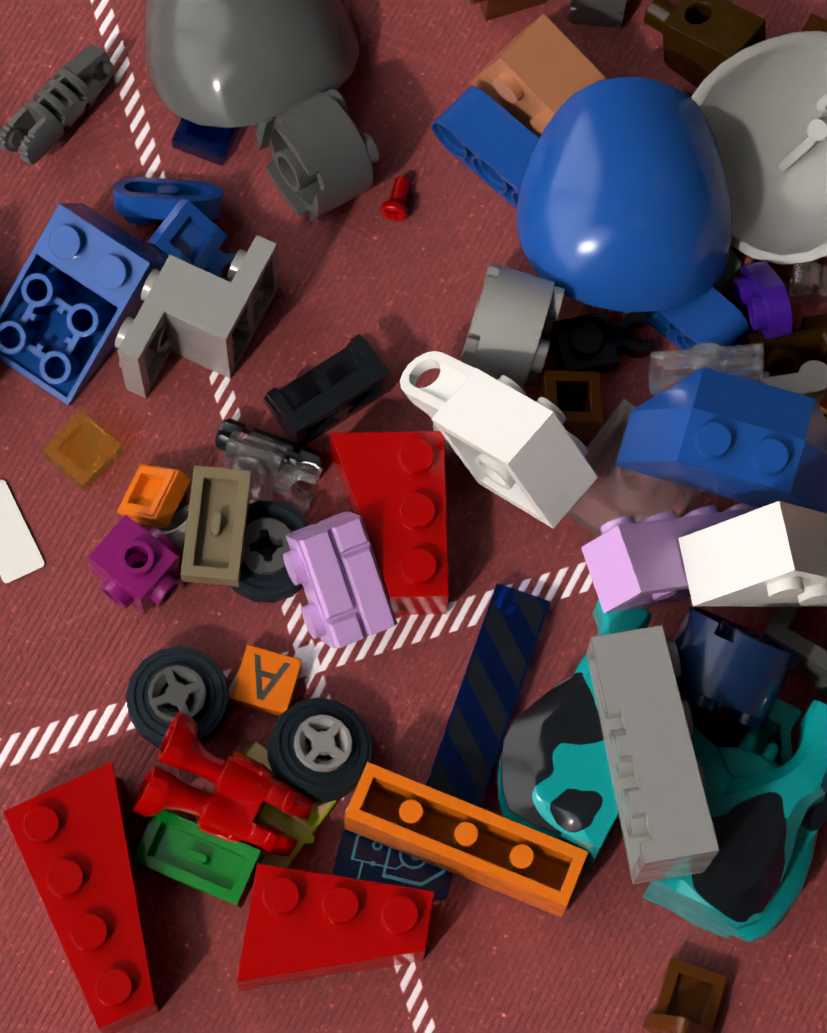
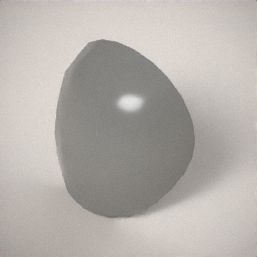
[690,31,827,265]

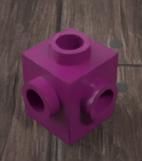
[88,514,181,615]

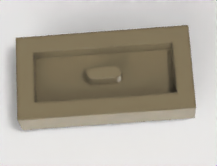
[180,465,252,587]

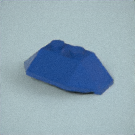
[615,367,827,513]

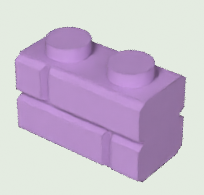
[283,511,397,649]

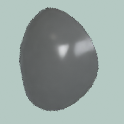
[145,0,360,128]

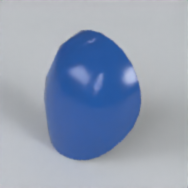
[517,77,733,312]

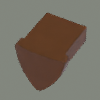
[642,958,728,1033]

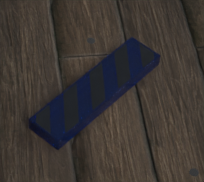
[426,583,551,807]

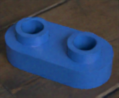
[113,177,223,224]

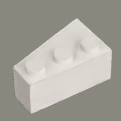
[678,501,827,607]

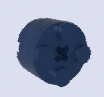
[672,606,796,730]

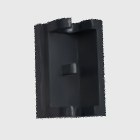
[263,334,391,449]

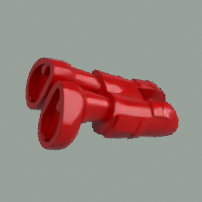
[132,711,315,856]

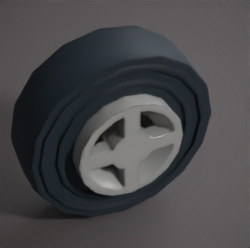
[267,698,372,803]

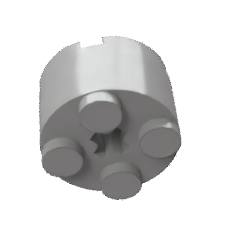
[461,262,565,389]

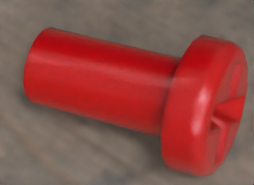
[381,176,411,221]

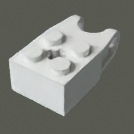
[400,351,598,529]

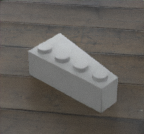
[586,625,720,885]

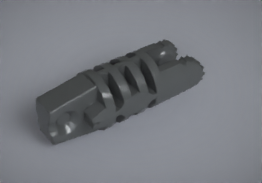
[0,45,115,165]

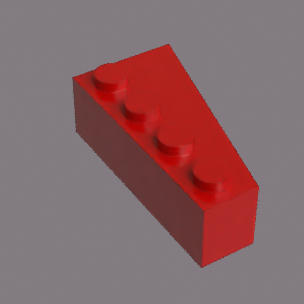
[3,762,159,1033]

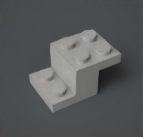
[115,235,279,398]

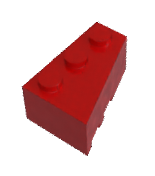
[330,431,449,615]
[236,863,434,991]

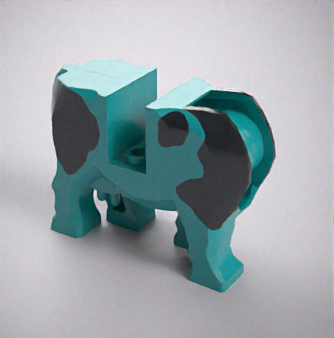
[497,599,827,942]

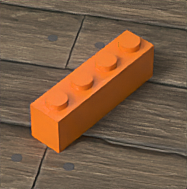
[344,762,589,918]

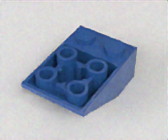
[0,203,167,406]

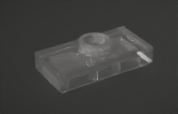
[649,343,765,396]

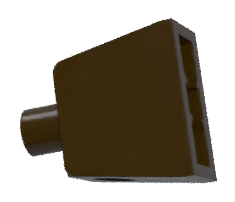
[644,0,766,88]

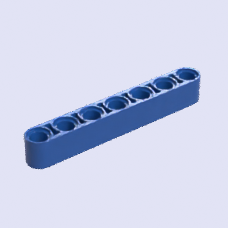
[431,86,749,369]

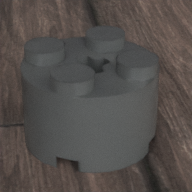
[256,89,379,221]

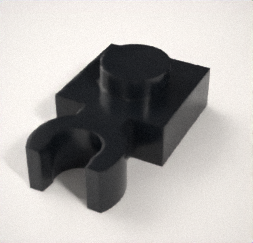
[551,311,655,373]

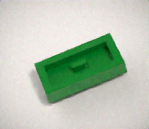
[132,810,266,909]

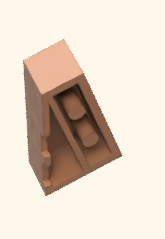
[469,13,607,139]

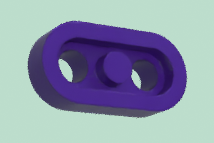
[733,261,793,339]

